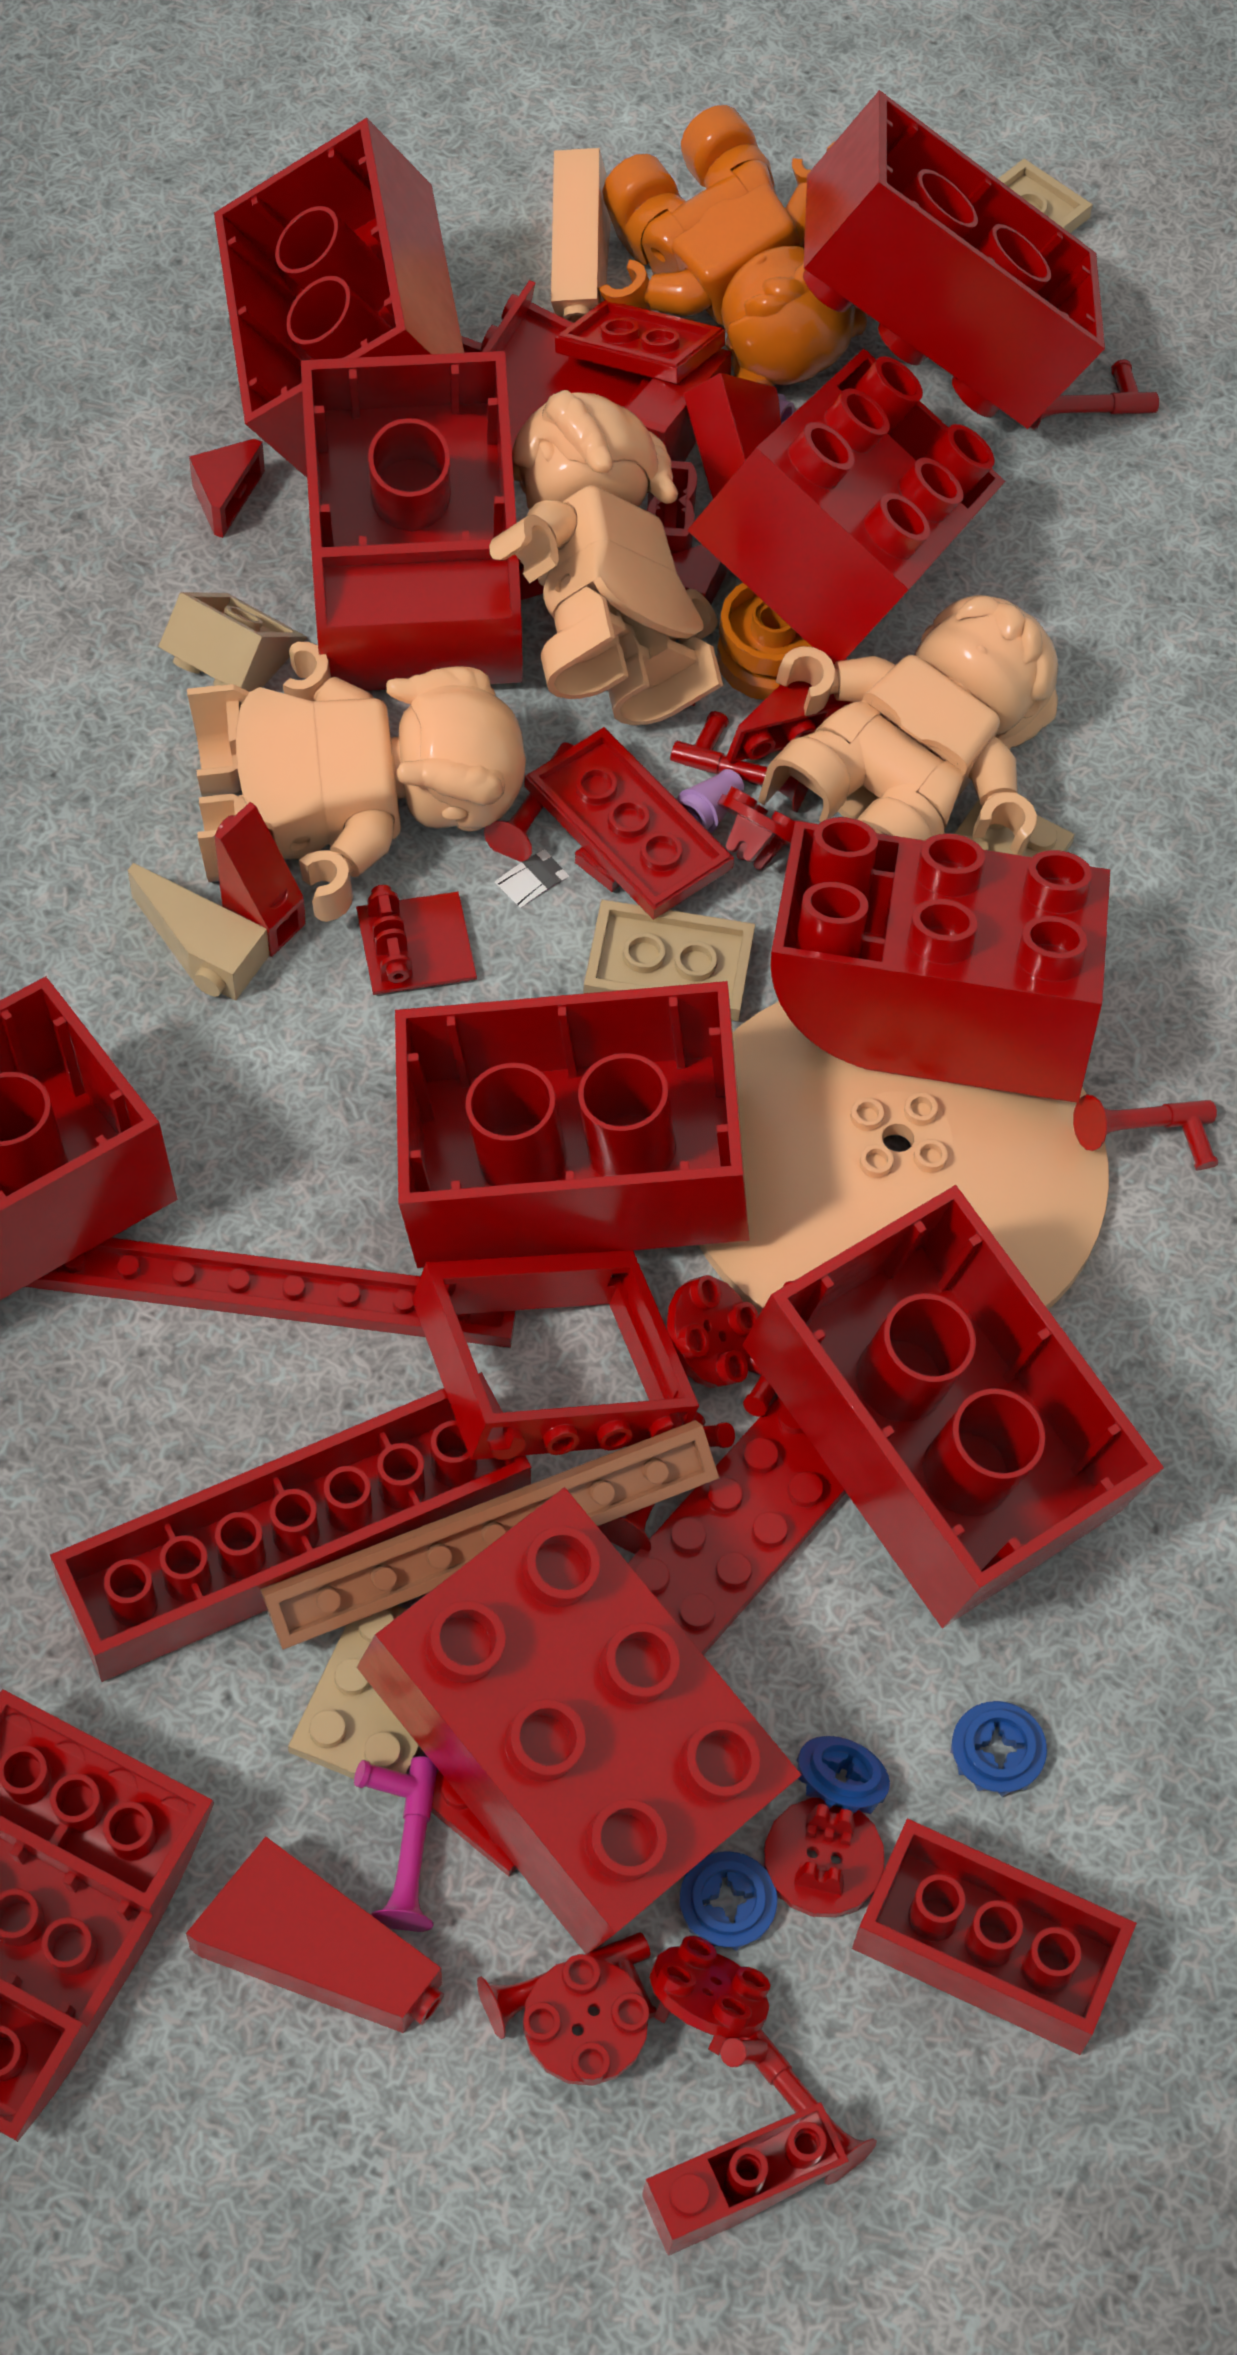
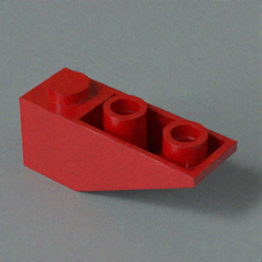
[726,658,853,763]
[214,802,306,957]
[642,2102,849,2256]

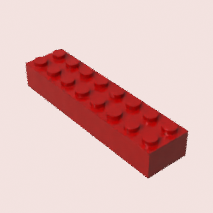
[50,1372,532,1682]

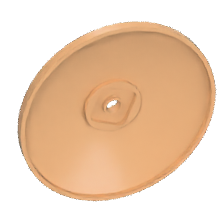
[699,1001,1109,1314]

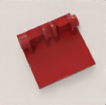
[356,885,477,995]

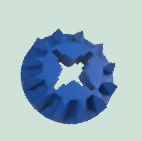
[950,1701,1047,1797]
[796,1736,890,1814]
[679,1851,777,1951]

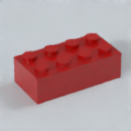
[852,1818,1137,2055]

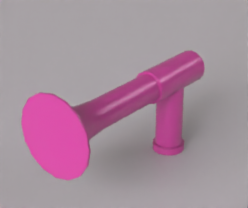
[354,1756,437,1932]

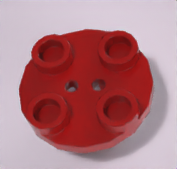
[717,786,795,870]
[667,1275,759,1388]
[764,1797,884,1918]
[649,1936,771,2056]
[523,1954,649,2086]

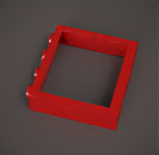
[412,1250,699,1460]

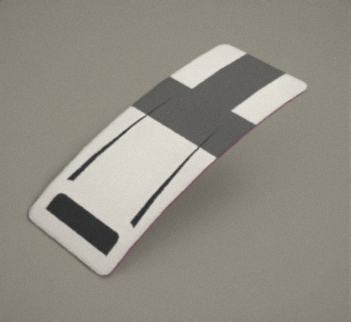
[495,849,569,908]

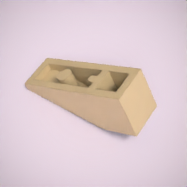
[128,863,269,1001]

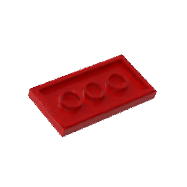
[524,727,734,920]

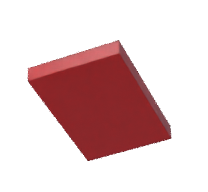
[555,300,725,384]

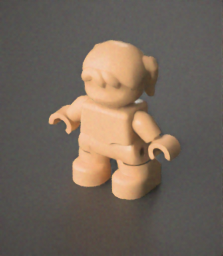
[489,390,723,725]
[758,595,1058,856]
[187,641,526,922]

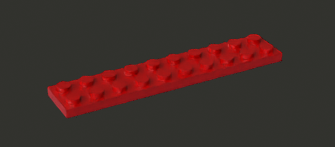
[431,1396,846,1876]

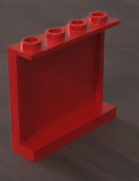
[481,280,653,449]

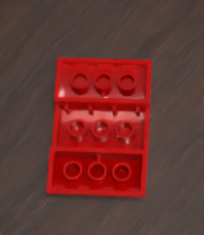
[0,1689,214,2142]

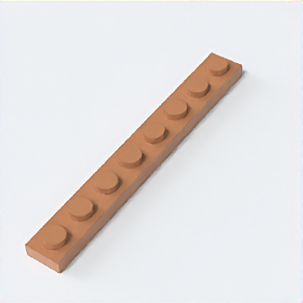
[260,1420,719,1650]

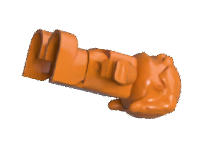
[598,105,867,386]

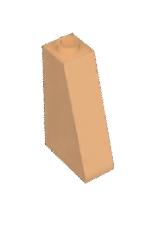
[551,148,611,323]

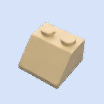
[158,592,307,692]

